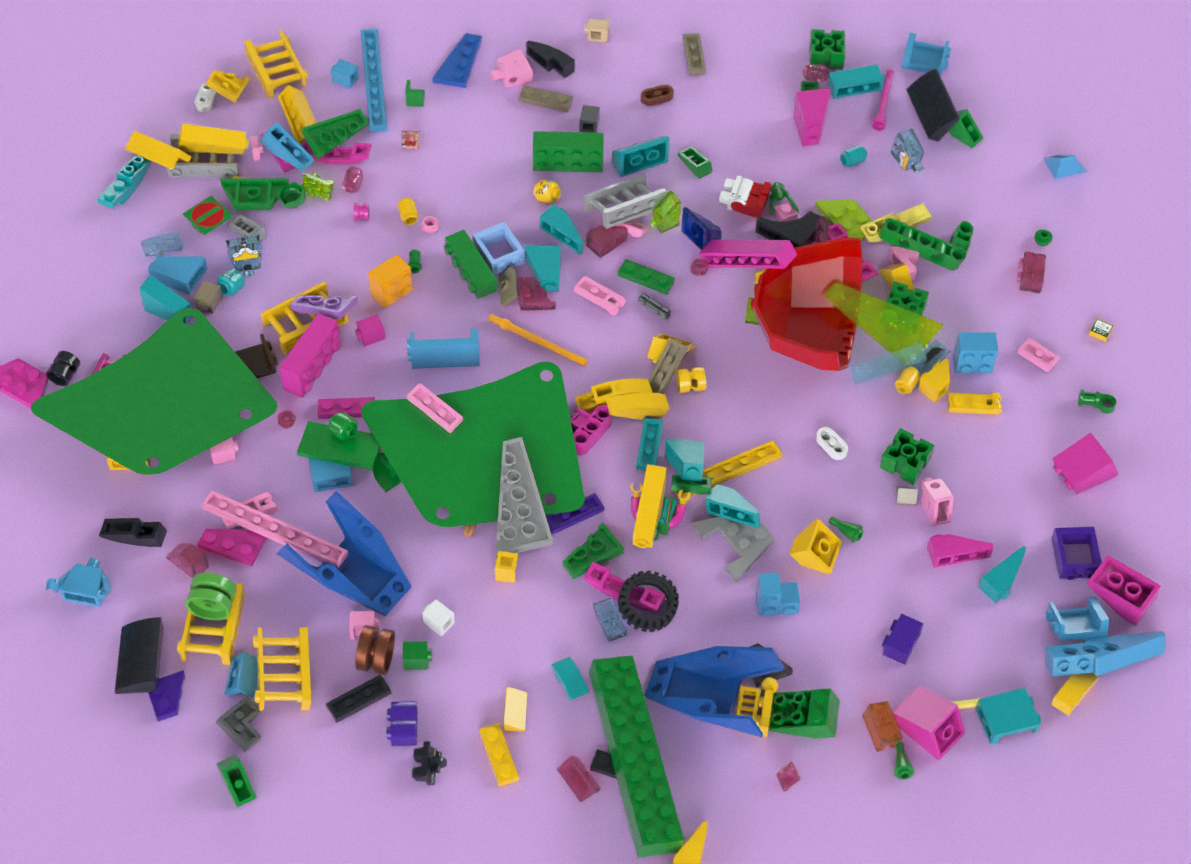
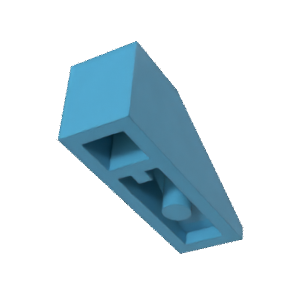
[260,122,315,172]

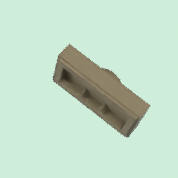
[499,267,518,307]

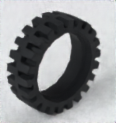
[618,570,679,632]

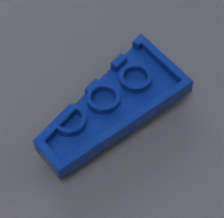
[432,33,482,88]

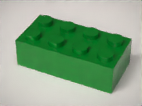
[533,131,604,172]

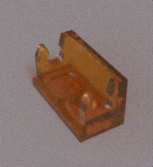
[862,701,903,752]

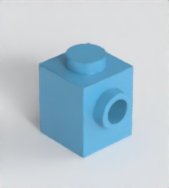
[331,59,359,88]

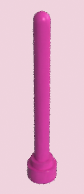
[872,69,894,131]

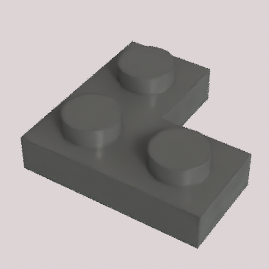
[216,696,262,752]

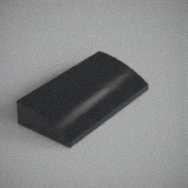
[906,69,960,142]
[115,617,163,694]

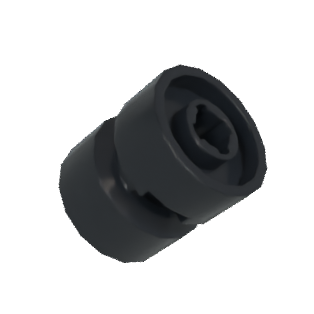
[46,351,80,386]

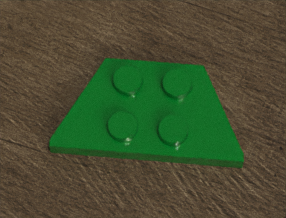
[220,178,289,210]

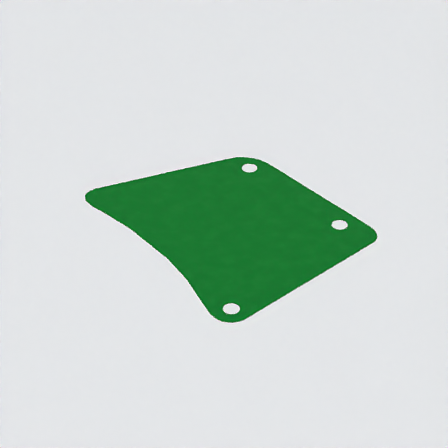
[31,308,278,475]
[361,361,585,527]

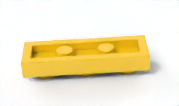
[479,723,519,787]

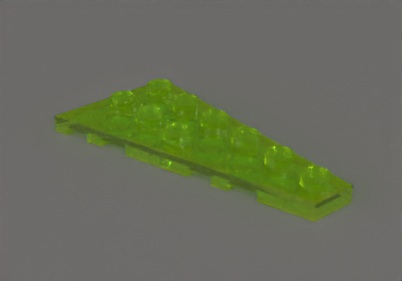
[823,282,944,367]

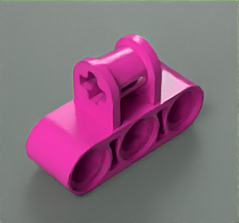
[570,405,612,455]

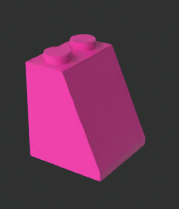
[793,88,831,146]
[1052,432,1119,494]
[892,686,965,760]

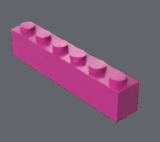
[699,240,797,269]

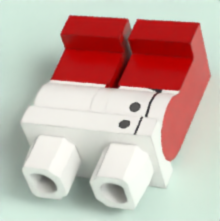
[719,175,772,218]

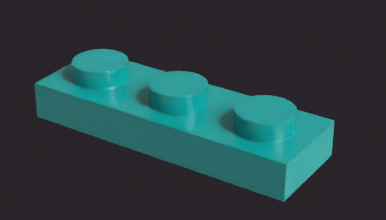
[636,418,663,471]

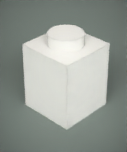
[422,600,455,636]

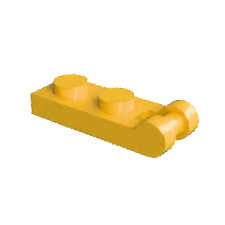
[948,392,1002,414]

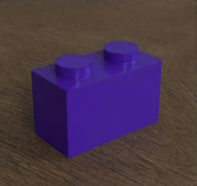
[882,613,924,665]

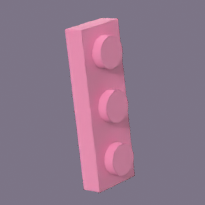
[407,383,463,433]

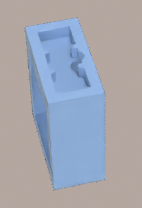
[472,222,525,275]

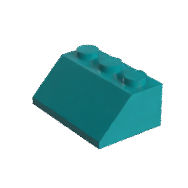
[612,136,670,177]

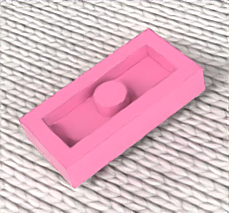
[613,220,648,237]
[1017,338,1060,373]

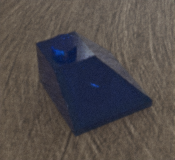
[681,207,722,250]

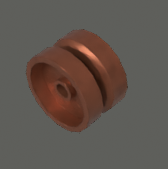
[355,625,395,675]

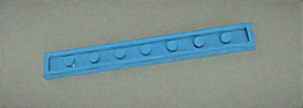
[361,29,387,132]

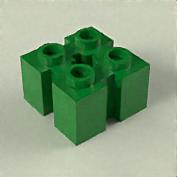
[809,29,845,69]
[881,281,929,332]
[879,428,935,485]

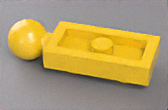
[756,677,778,737]

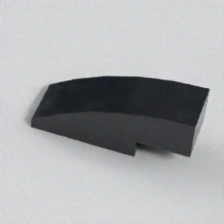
[526,40,575,78]
[99,518,167,547]

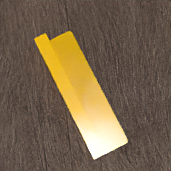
[278,85,316,146]
[125,131,192,170]

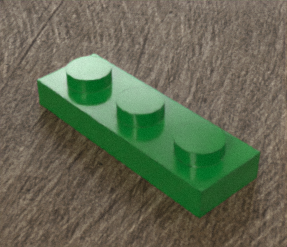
[618,259,675,295]

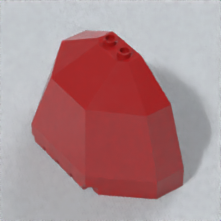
[751,237,863,371]

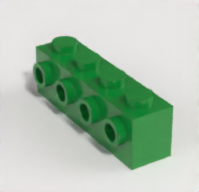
[443,230,497,299]

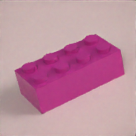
[279,313,341,398]

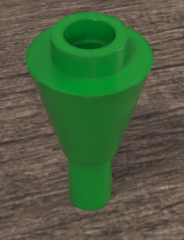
[829,516,864,543]
[894,742,915,780]

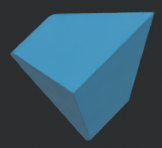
[1044,154,1087,179]

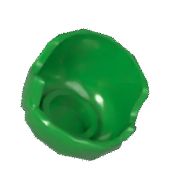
[278,182,306,209]

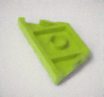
[815,199,872,241]

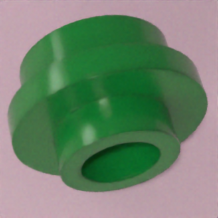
[1034,229,1053,246]

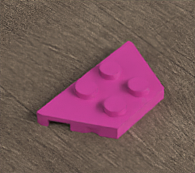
[0,358,49,408]

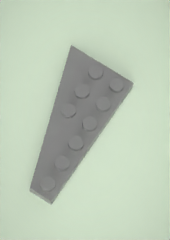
[495,437,553,558]

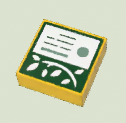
[1089,319,1114,342]

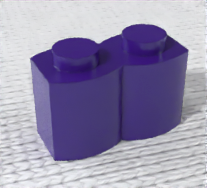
[386,701,418,746]

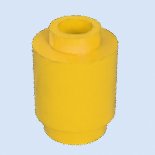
[397,198,419,225]
[895,366,920,394]

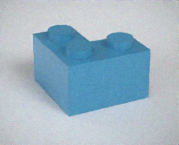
[756,573,800,616]

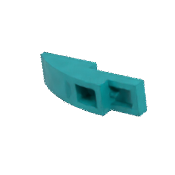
[97,155,151,209]

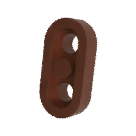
[641,85,674,106]

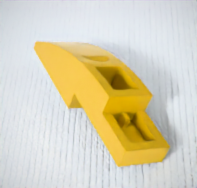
[574,378,653,413]

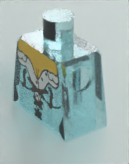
[890,128,924,173]
[225,235,262,277]

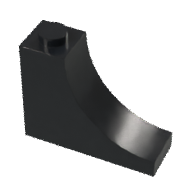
[755,211,825,248]

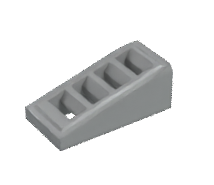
[228,214,266,247]

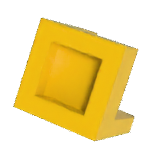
[495,551,518,583]

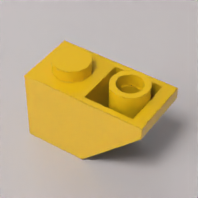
[918,358,950,403]

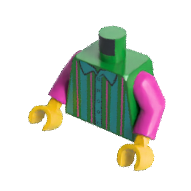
[630,483,691,541]

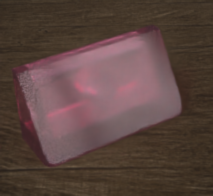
[557,755,601,802]

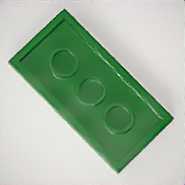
[297,421,380,471]

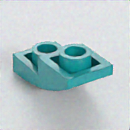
[551,657,589,701]

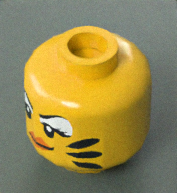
[533,179,561,204]

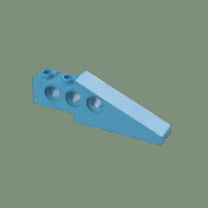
[1045,631,1166,676]

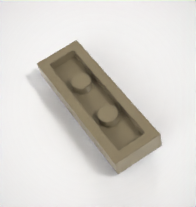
[682,33,706,75]
[519,85,573,113]
[648,338,688,394]

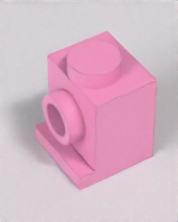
[349,611,379,639]

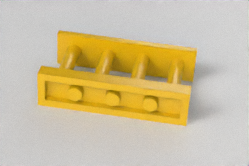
[244,30,308,98]
[260,281,349,354]
[177,583,245,665]
[253,627,311,711]

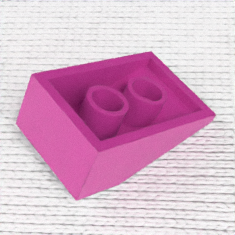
[1087,555,1161,626]

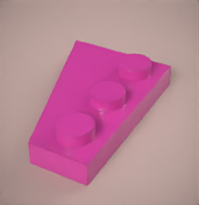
[197,529,267,566]

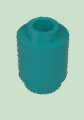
[840,145,867,167]

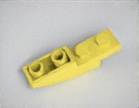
[860,203,932,242]

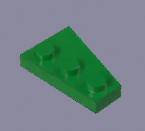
[563,523,624,579]

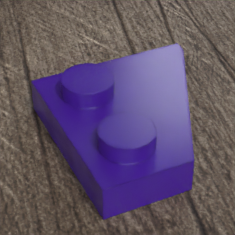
[148,670,186,722]

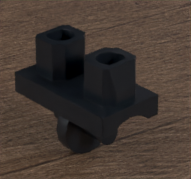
[412,741,447,786]

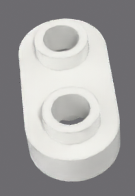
[195,83,218,112]
[816,427,848,460]

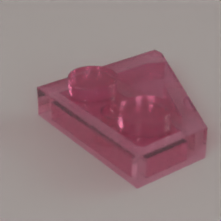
[516,277,556,311]

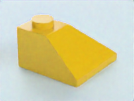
[647,333,696,364]
[789,519,842,574]

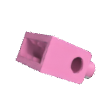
[490,49,533,87]
[921,477,954,526]

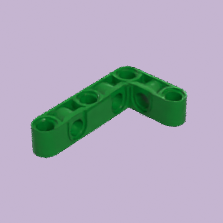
[878,218,974,271]

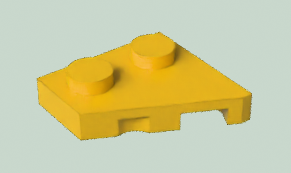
[205,70,251,103]

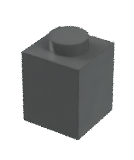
[579,105,600,133]

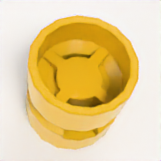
[676,366,706,394]

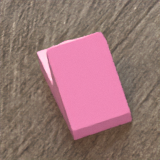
[889,246,919,282]

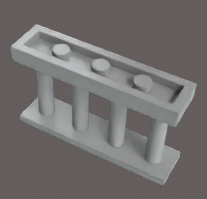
[166,134,239,178]
[584,174,668,229]

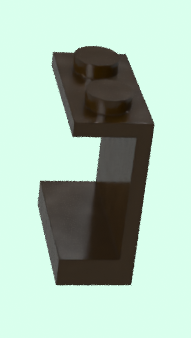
[235,334,278,379]

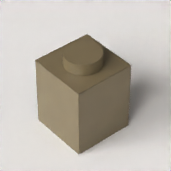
[194,281,223,313]

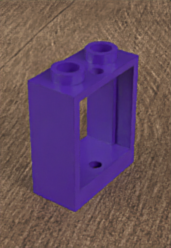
[1051,527,1102,580]

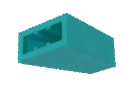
[525,245,561,292]
[139,275,192,324]
[665,438,705,481]

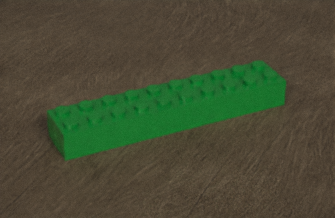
[589,655,684,858]

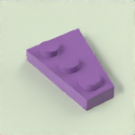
[291,296,358,319]

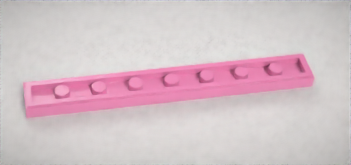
[201,491,348,569]

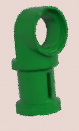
[1078,389,1117,414]

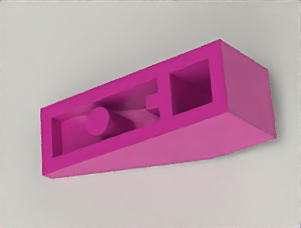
[927,534,994,568]

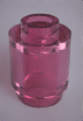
[803,63,829,82]
[342,166,363,193]

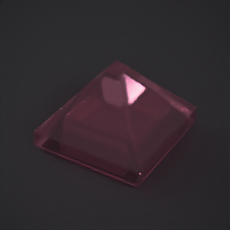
[776,762,800,792]

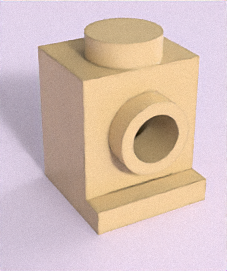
[585,18,609,42]

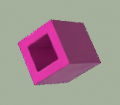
[355,315,385,346]

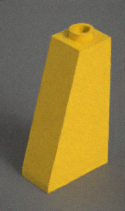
[177,123,249,154]
[632,464,667,548]

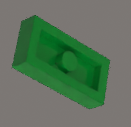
[671,475,711,495]

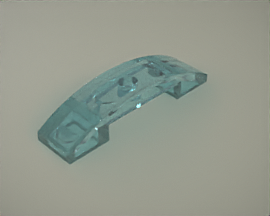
[849,342,927,384]

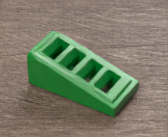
[678,146,712,179]

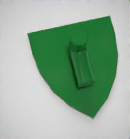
[373,452,401,492]

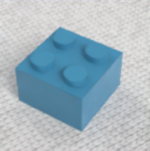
[953,332,999,374]

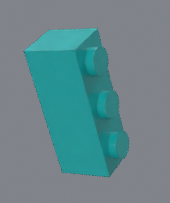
[827,64,884,99]

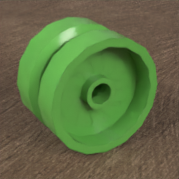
[185,572,237,621]

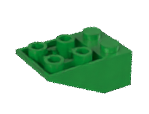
[768,688,840,739]

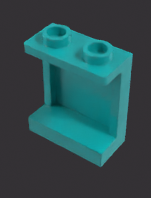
[975,688,1042,745]

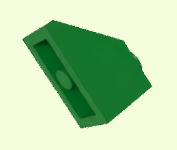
[949,109,983,148]
[216,754,257,807]

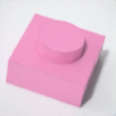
[250,136,263,161]
[774,202,798,222]

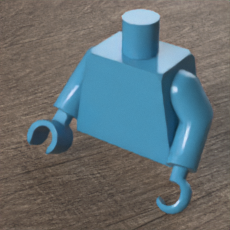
[46,558,112,607]

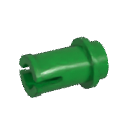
[408,249,422,273]

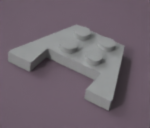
[692,517,774,583]

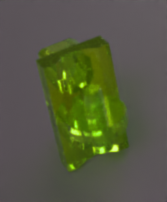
[302,173,334,201]

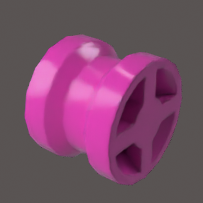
[354,203,369,221]

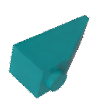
[540,204,583,255]
[705,484,761,529]
[979,545,1027,604]

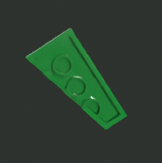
[301,109,369,160]

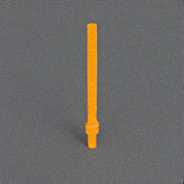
[488,314,588,367]

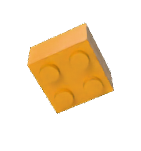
[368,254,413,308]

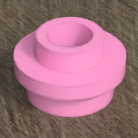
[421,216,439,233]

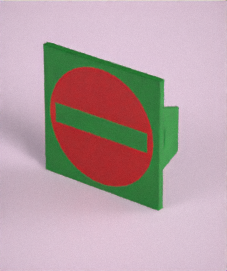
[183,196,233,235]

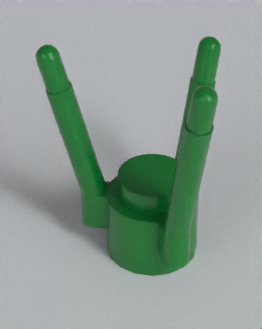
[769,182,799,215]

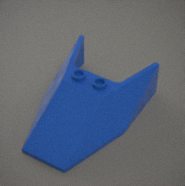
[277,491,412,616]
[644,646,784,738]

